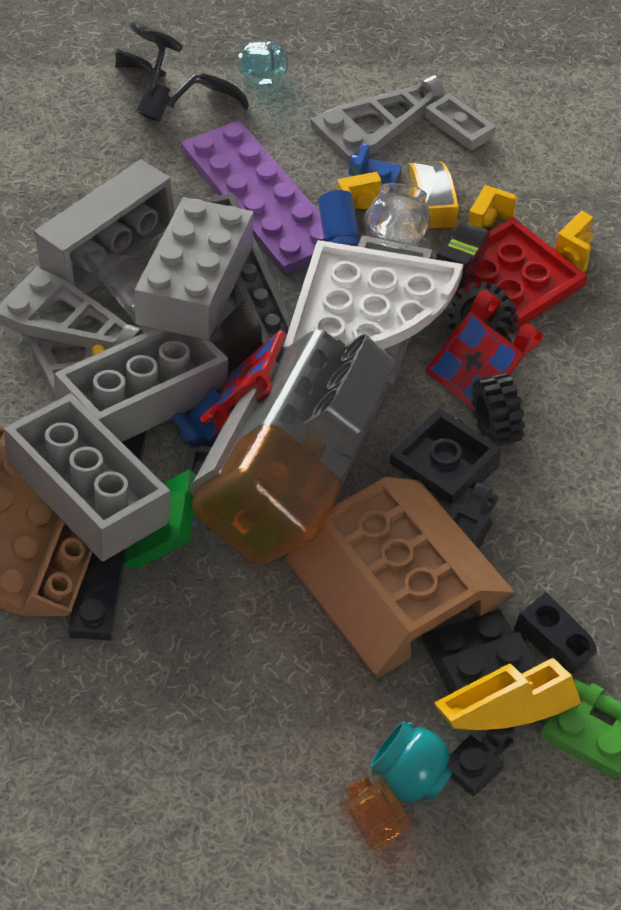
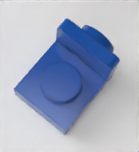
[349,144,402,196]
[172,387,234,447]

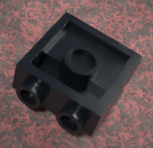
[390,408,501,505]
[423,609,538,694]

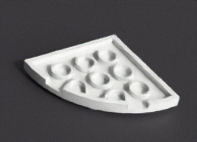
[283,240,463,349]

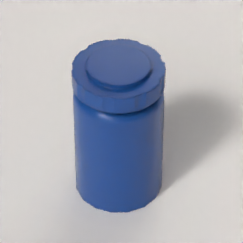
[318,190,360,247]

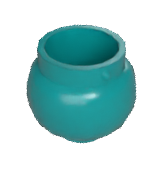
[369,721,452,803]

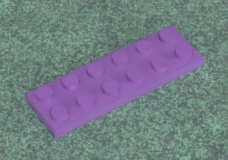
[181,120,324,275]

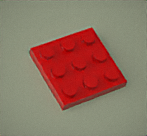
[456,217,587,335]

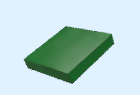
[123,469,197,569]

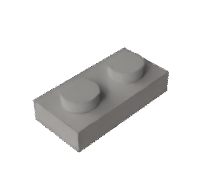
[425,93,496,151]

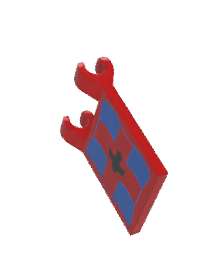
[425,290,543,411]
[200,330,287,436]

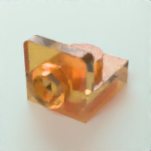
[338,776,413,850]

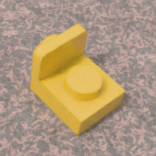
[337,172,382,209]
[468,185,517,229]
[555,211,594,272]

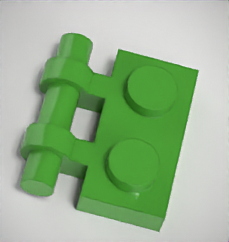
[540,679,621,780]

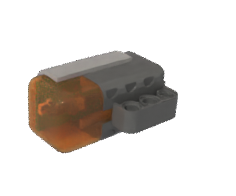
[191,330,395,565]

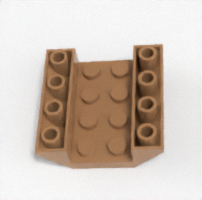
[0,426,93,616]
[286,476,515,680]

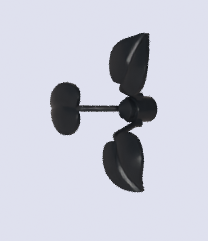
[115,21,249,122]

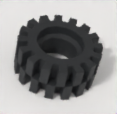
[446,281,519,342]
[471,373,525,446]

